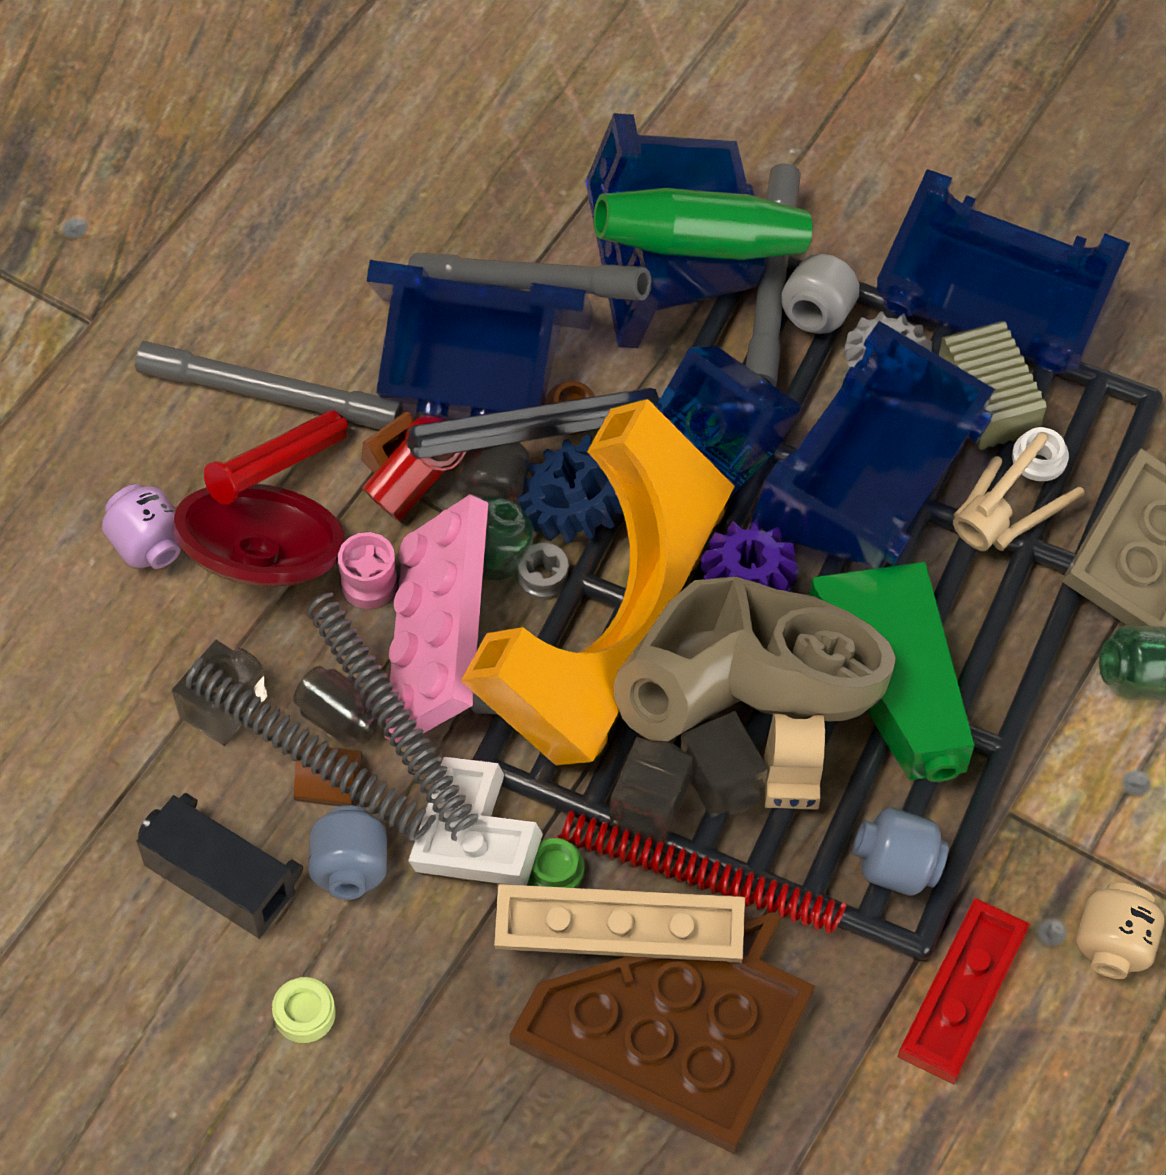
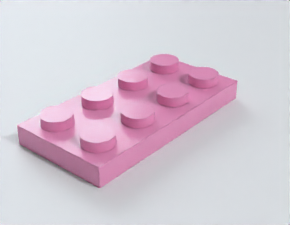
[384,495,488,743]

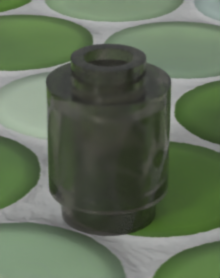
[293,666,380,747]

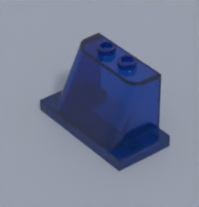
[585,113,766,348]
[366,260,593,418]

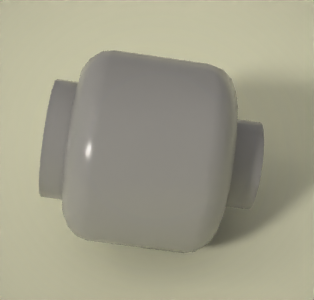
[781,254,859,334]

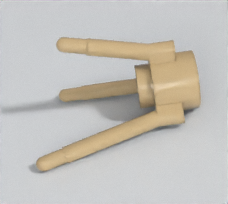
[953,432,1085,551]

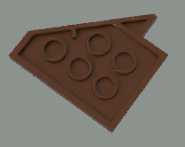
[509,912,815,1154]

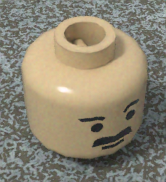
[1076,882,1164,979]

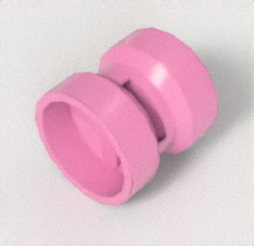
[338,532,397,609]

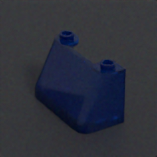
[877,169,1130,374]
[751,320,995,569]

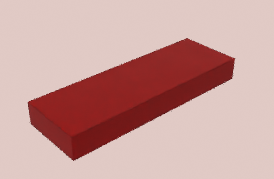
[897,898,1030,1085]

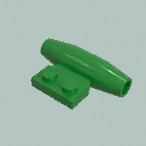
[593,188,813,260]

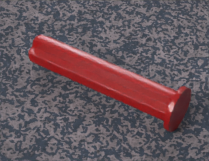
[203,410,349,505]

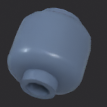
[308,806,387,900]
[853,807,949,896]

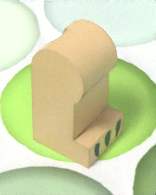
[764,714,825,809]

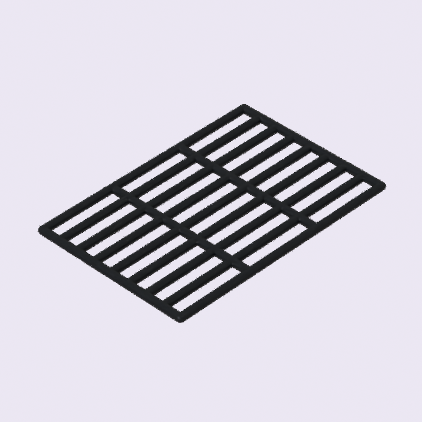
[472,256,1163,960]

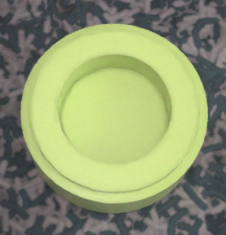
[272,977,336,1043]

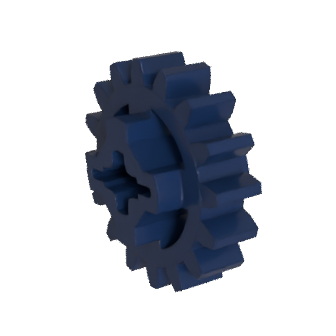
[517,435,623,543]

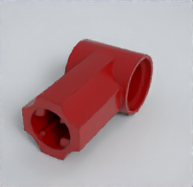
[361,415,466,522]

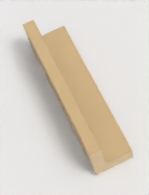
[494,884,745,962]

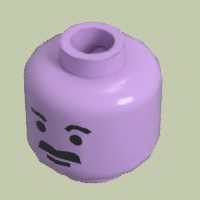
[102,484,181,569]

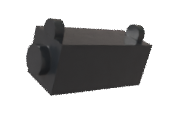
[136,793,303,939]

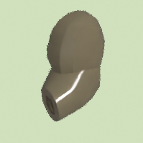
[614,577,896,742]

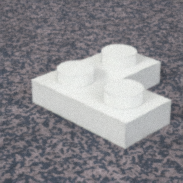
[408,757,543,886]

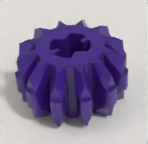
[701,519,799,592]

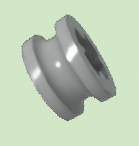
[518,543,569,600]

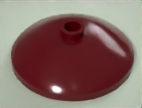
[173,484,344,587]

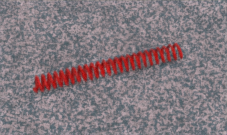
[554,810,846,935]

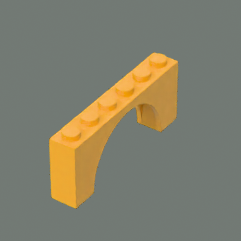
[461,399,735,765]

